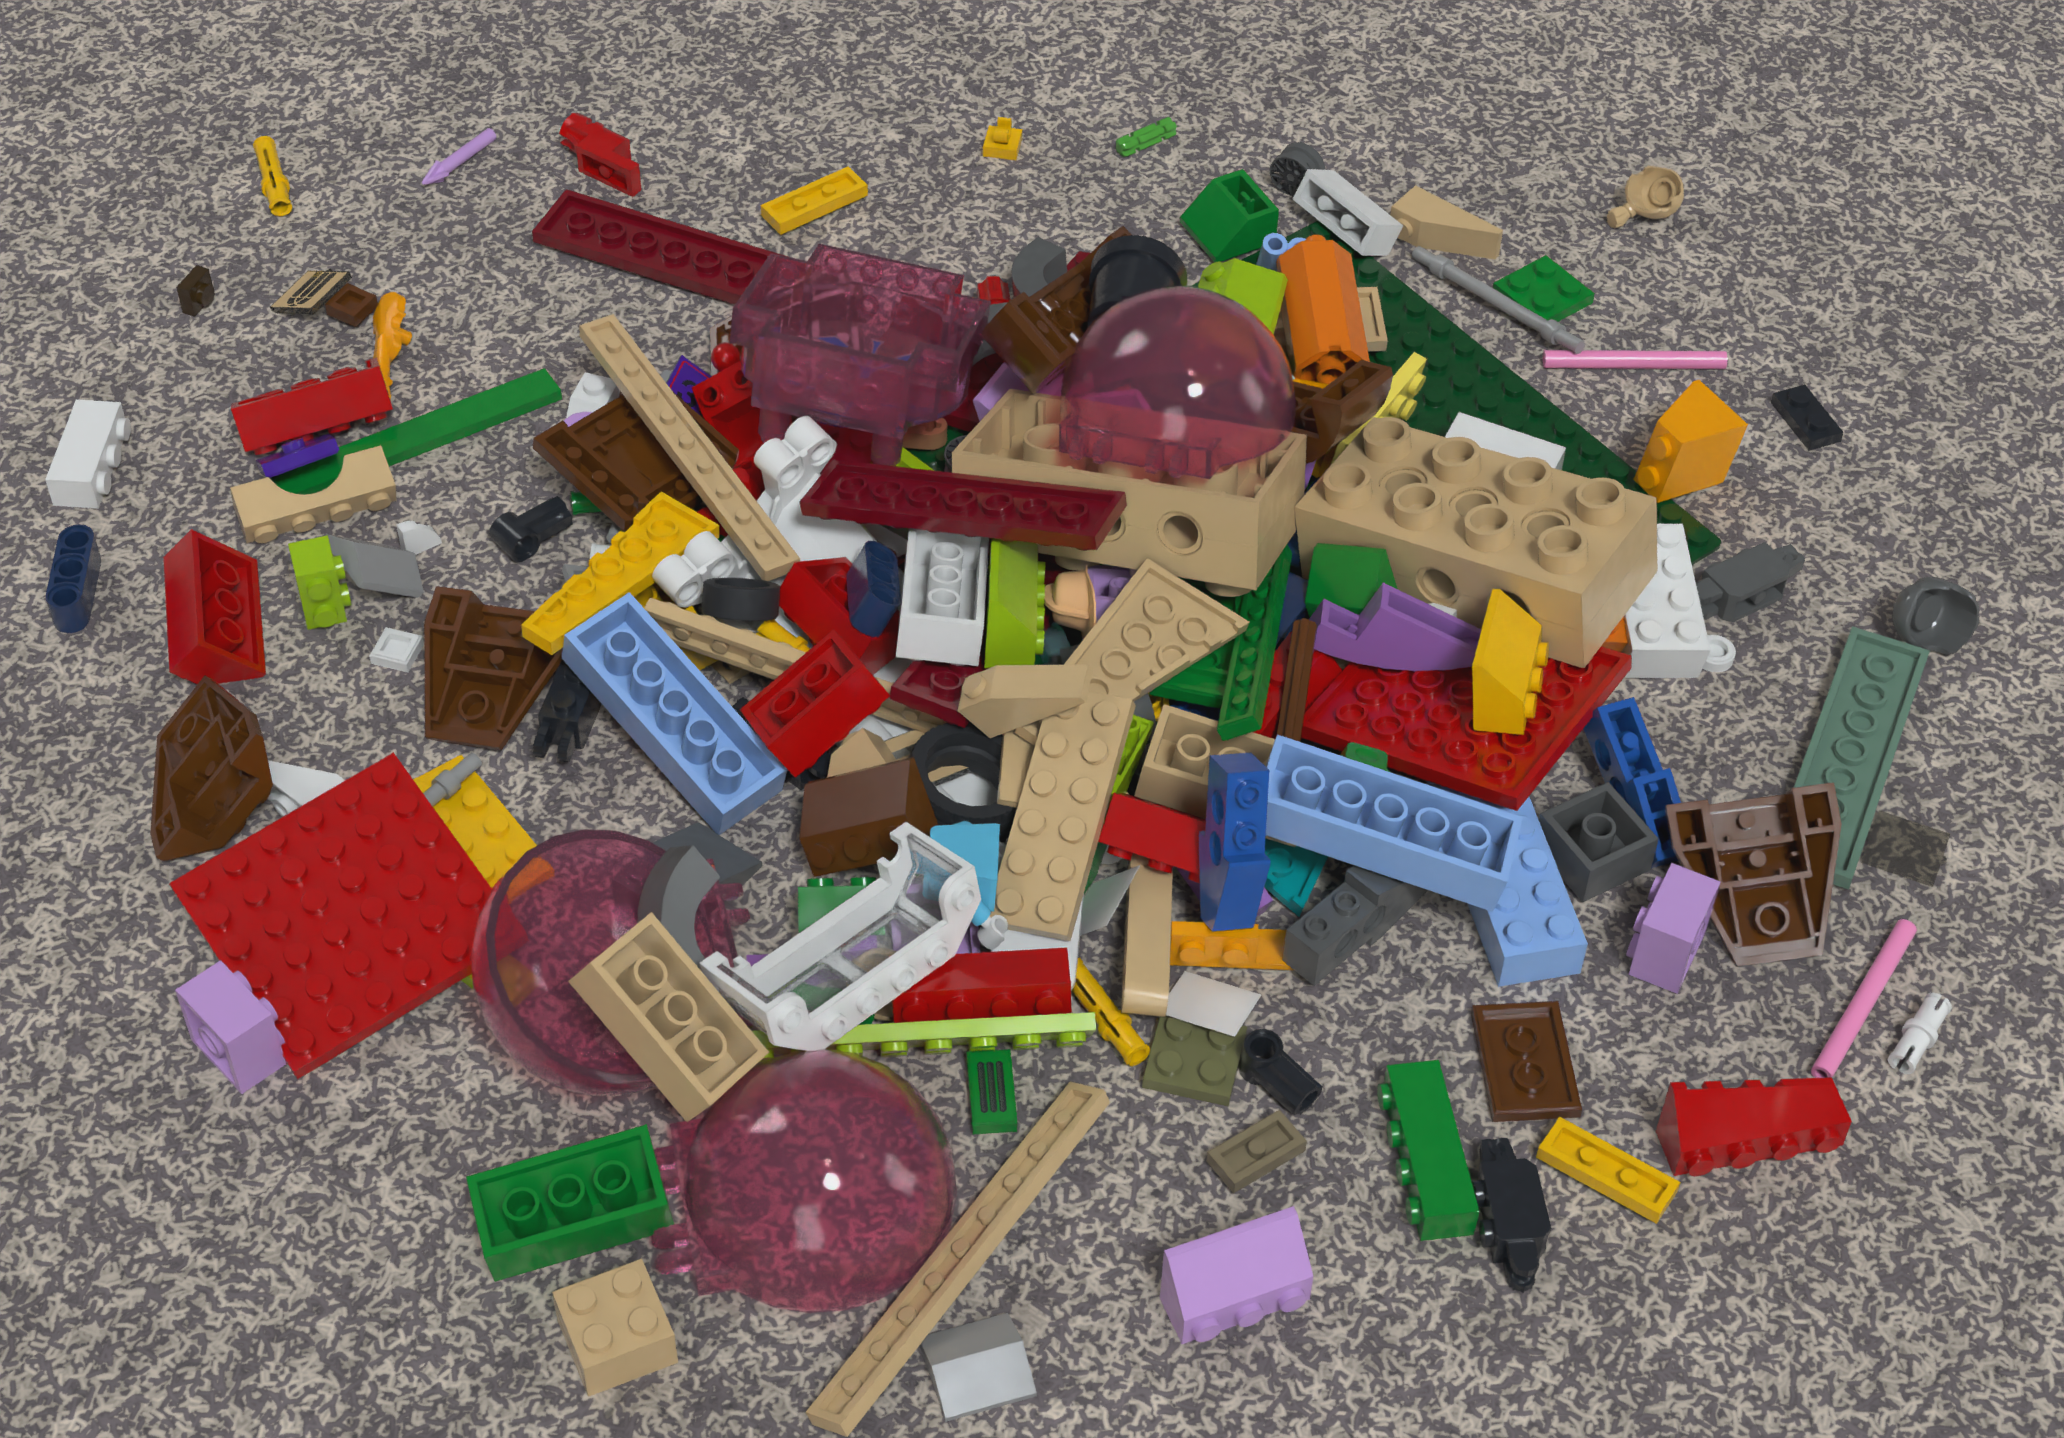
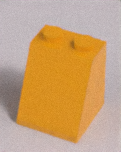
[1633,380,1748,503]

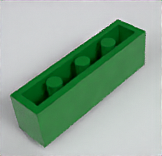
[1377,1060,1479,1241]

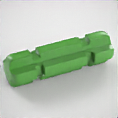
[1115,117,1177,157]

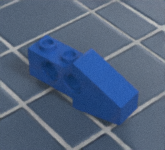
[1583,697,1681,869]
[1199,752,1271,931]

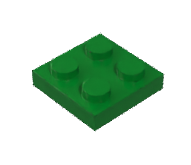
[1493,255,1595,322]

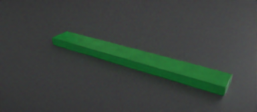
[270,368,562,495]
[1217,544,1292,741]

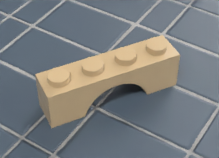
[230,445,397,543]

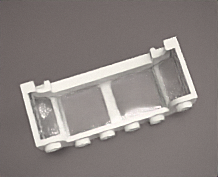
[699,822,981,1053]

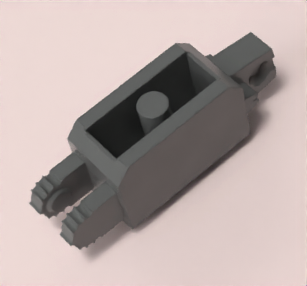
[1696,542,1805,622]

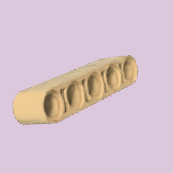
[1121,853,1173,1017]

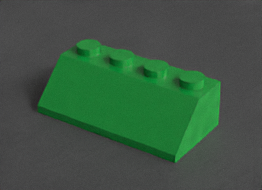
[466,1124,676,1282]

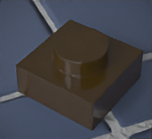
[176,265,215,317]

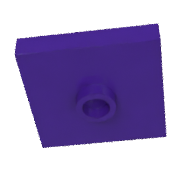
[255,434,339,478]

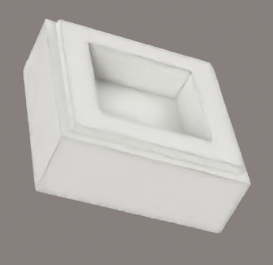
[370,627,424,672]

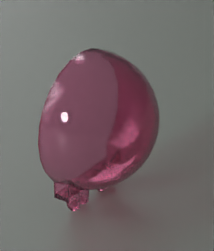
[1059,286,1296,479]
[471,829,756,1096]
[651,1049,957,1313]

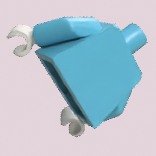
[919,821,1008,949]

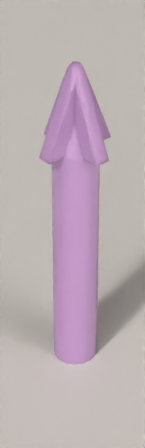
[422,128,496,185]

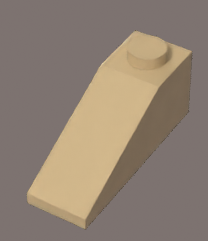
[1390,185,1503,259]
[958,664,1093,738]

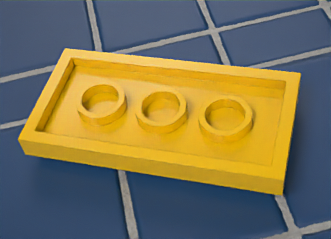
[413,755,549,896]

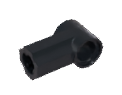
[489,496,573,562]
[1239,1029,1323,1115]

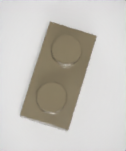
[1206,1109,1307,1194]

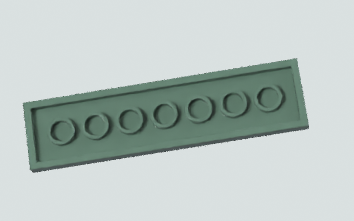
[1794,626,1930,890]

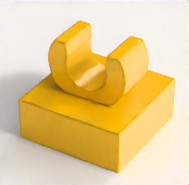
[983,117,1023,160]

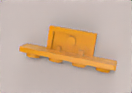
[1170,921,1294,970]

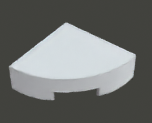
[396,521,442,555]

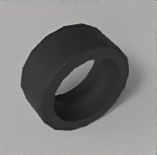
[702,578,780,621]

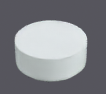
[1702,635,1736,672]

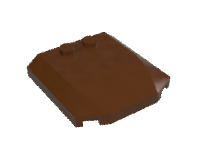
[532,391,739,531]

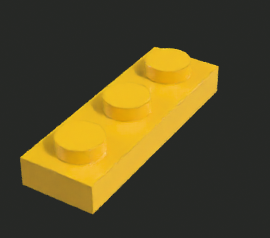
[761,166,868,235]
[1536,1117,1680,1224]

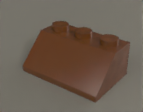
[799,757,938,877]

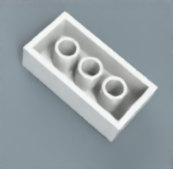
[1622,524,1711,678]
[896,528,989,666]

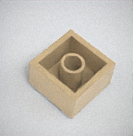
[552,1259,678,1397]

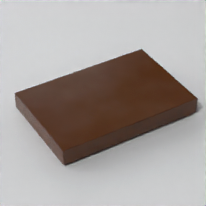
[1471,1001,1582,1122]

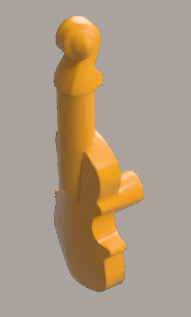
[373,292,412,400]

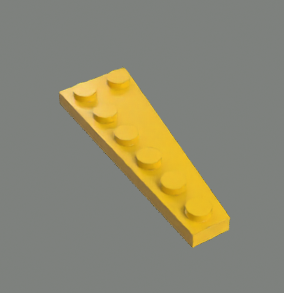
[521,492,719,655]

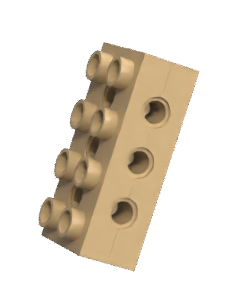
[952,389,1307,597]
[1294,417,1658,668]

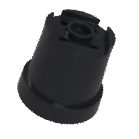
[1087,235,1187,361]

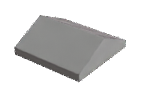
[325,534,424,598]
[920,1313,1037,1422]

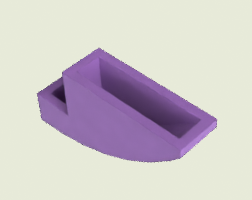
[1309,583,1481,671]

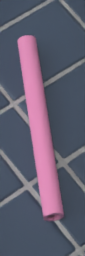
[1542,350,1727,369]
[1811,919,1917,1078]

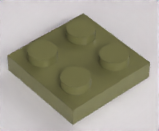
[1142,1015,1247,1106]

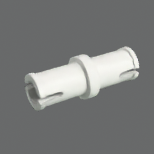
[1888,993,1952,1075]

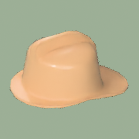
[1044,565,1096,639]

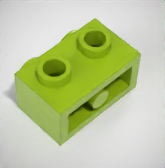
[288,535,352,630]

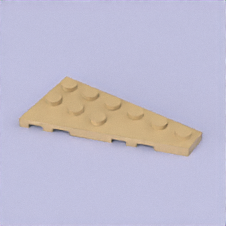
[1015,558,1250,746]

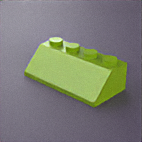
[1178,258,1288,389]
[984,538,1045,668]

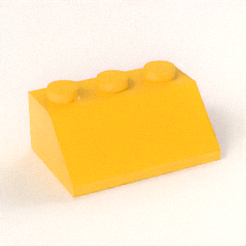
[1472,589,1549,735]

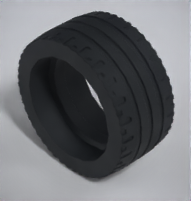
[909,722,1017,842]

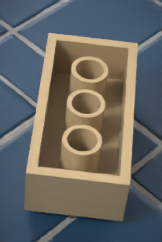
[1134,704,1296,847]
[568,912,769,1122]

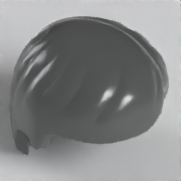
[1892,577,1980,654]

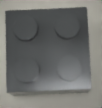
[1539,782,1659,902]

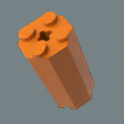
[1276,235,1370,384]

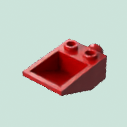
[692,342,792,467]

